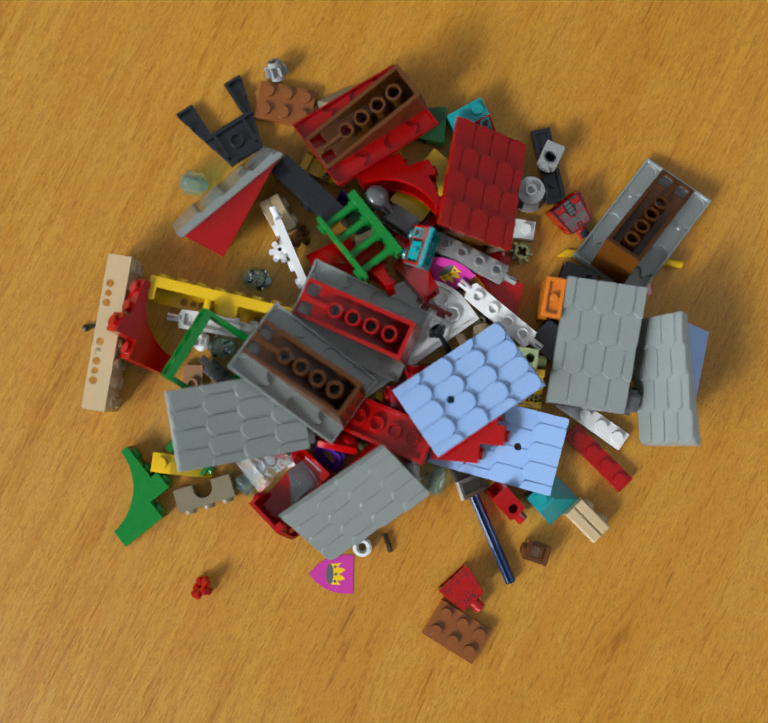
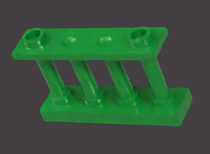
[316,189,403,283]

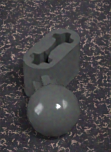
[364,185,421,239]

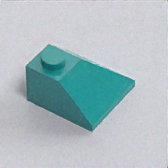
[524,474,578,525]

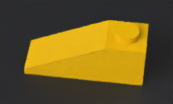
[150,451,214,478]

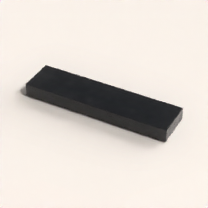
[530,127,566,206]

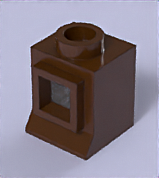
[519,538,552,566]

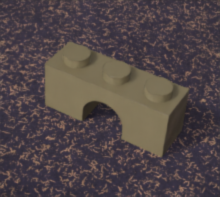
[173,473,238,515]

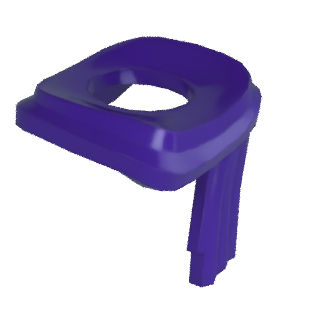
[314,445,346,472]

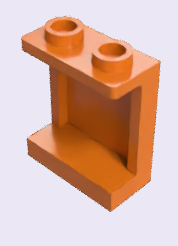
[535,276,567,322]

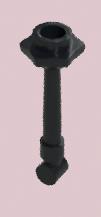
[429,324,452,354]

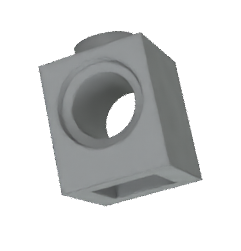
[536,140,565,173]

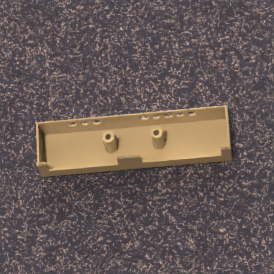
[81,254,144,412]

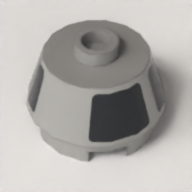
[517,175,548,213]

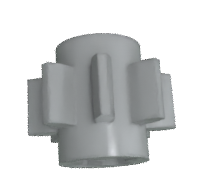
[264,58,288,82]

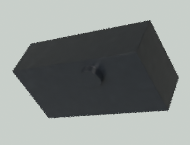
[271,154,344,230]

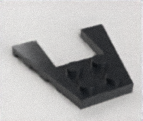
[176,75,264,167]

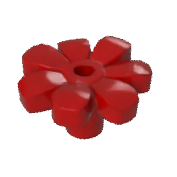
[191,575,213,600]

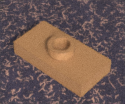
[183,365,204,387]

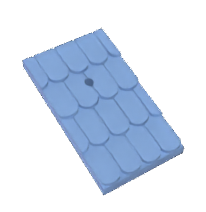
[392,321,545,457]
[426,405,569,496]

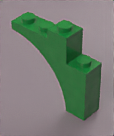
[114,446,173,547]

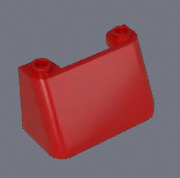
[249,449,336,540]

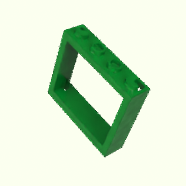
[160,308,249,388]

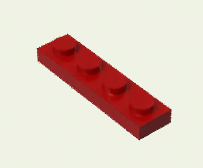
[565,424,633,492]

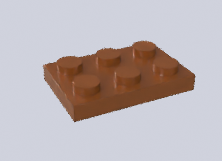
[254,81,317,126]
[422,599,492,664]

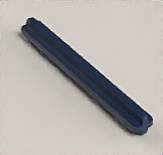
[469,494,515,584]

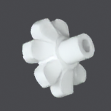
[269,239,289,263]

